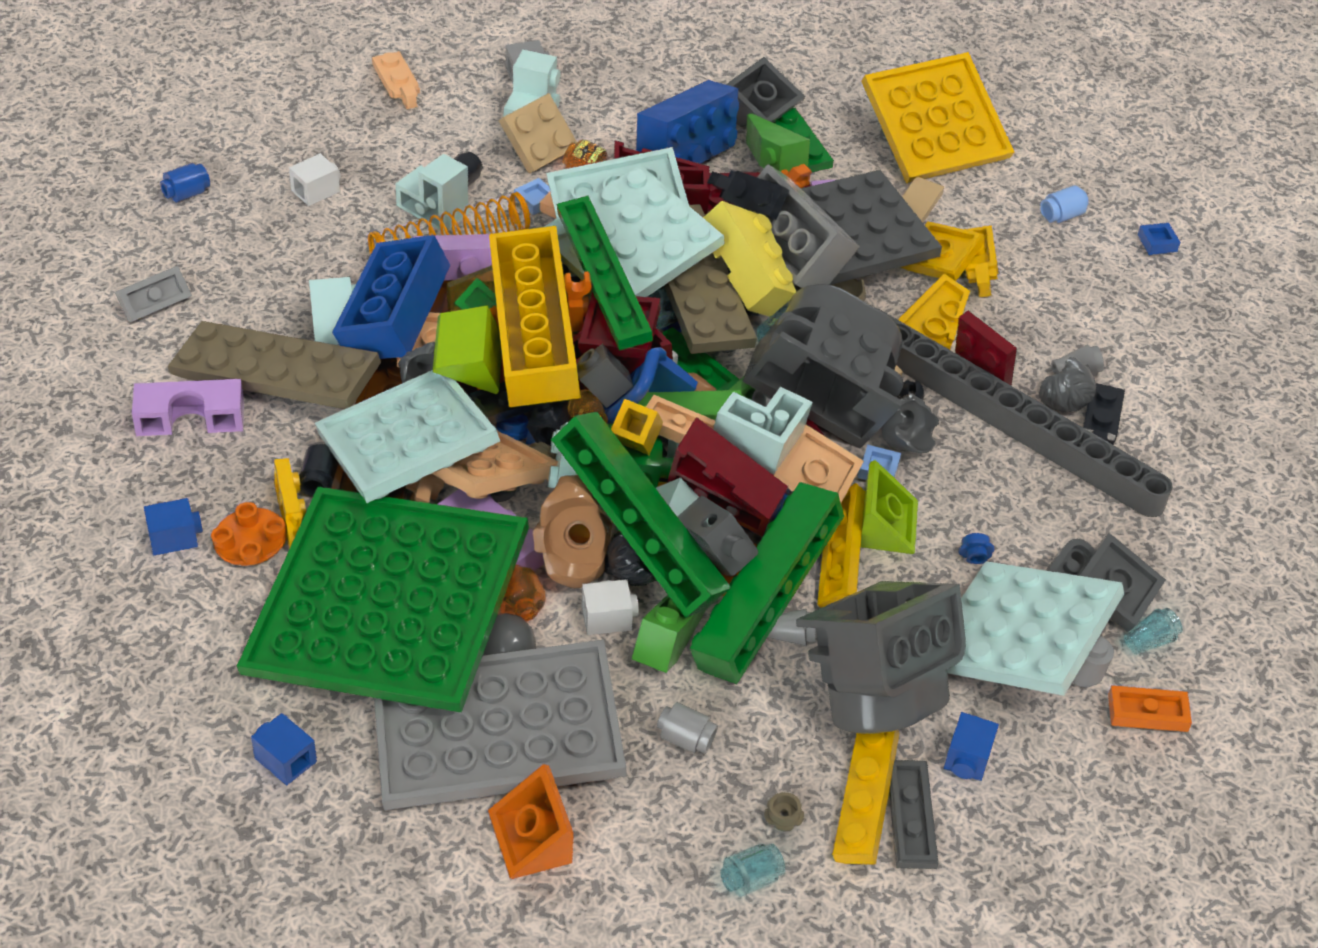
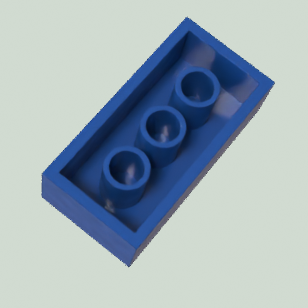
[636,80,739,164]
[332,235,451,359]

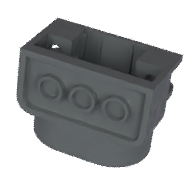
[742,284,903,448]
[796,581,966,734]

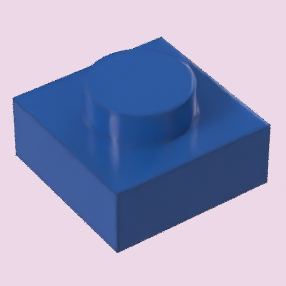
[1137,222,1181,255]

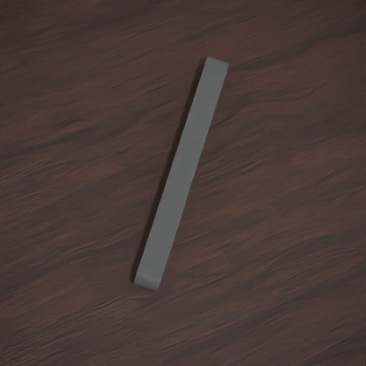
[874,307,1173,517]

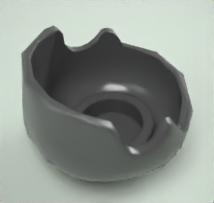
[483,613,536,656]

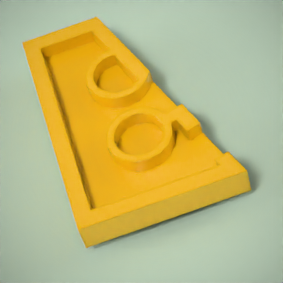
[898,274,970,350]

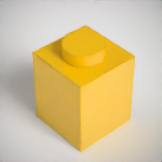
[611,399,663,455]

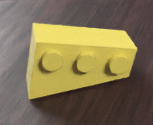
[703,201,796,317]

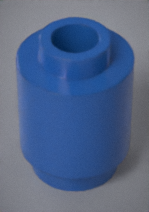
[160,163,210,203]

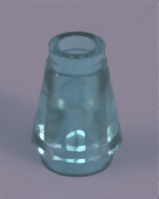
[1124,608,1183,655]

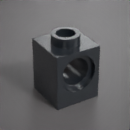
[527,400,577,446]

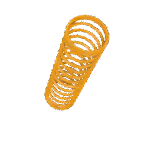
[368,192,531,254]

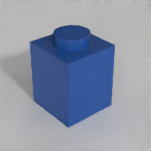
[143,498,203,556]
[944,712,999,781]
[251,713,317,786]

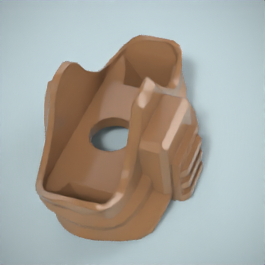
[533,475,613,589]

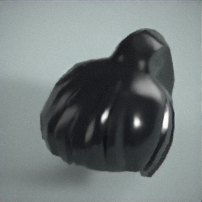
[604,531,657,586]

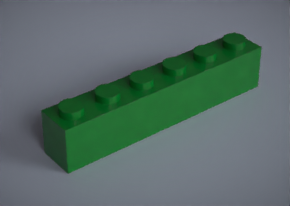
[551,412,731,618]
[690,482,845,684]

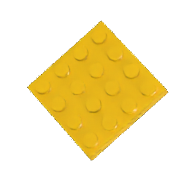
[861,52,1014,183]

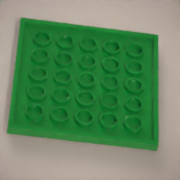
[237,487,529,713]

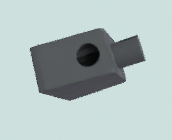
[677,495,758,577]

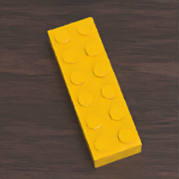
[489,226,580,407]

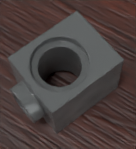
[576,343,634,408]

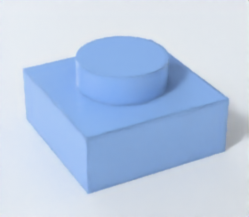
[514,178,550,215]
[858,444,901,480]

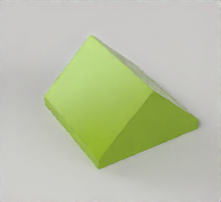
[432,306,502,394]
[861,460,918,554]

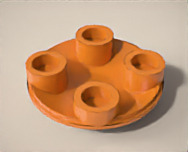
[211,502,287,566]

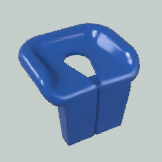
[601,347,698,424]

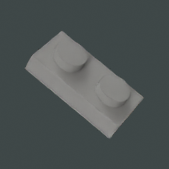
[115,266,192,322]

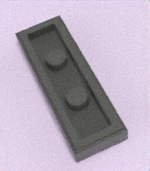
[889,760,939,869]

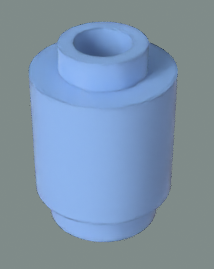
[1040,185,1089,223]

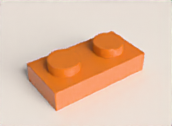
[1108,685,1192,732]

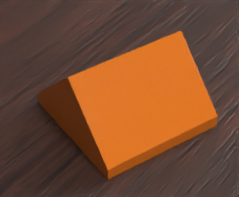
[488,764,574,879]

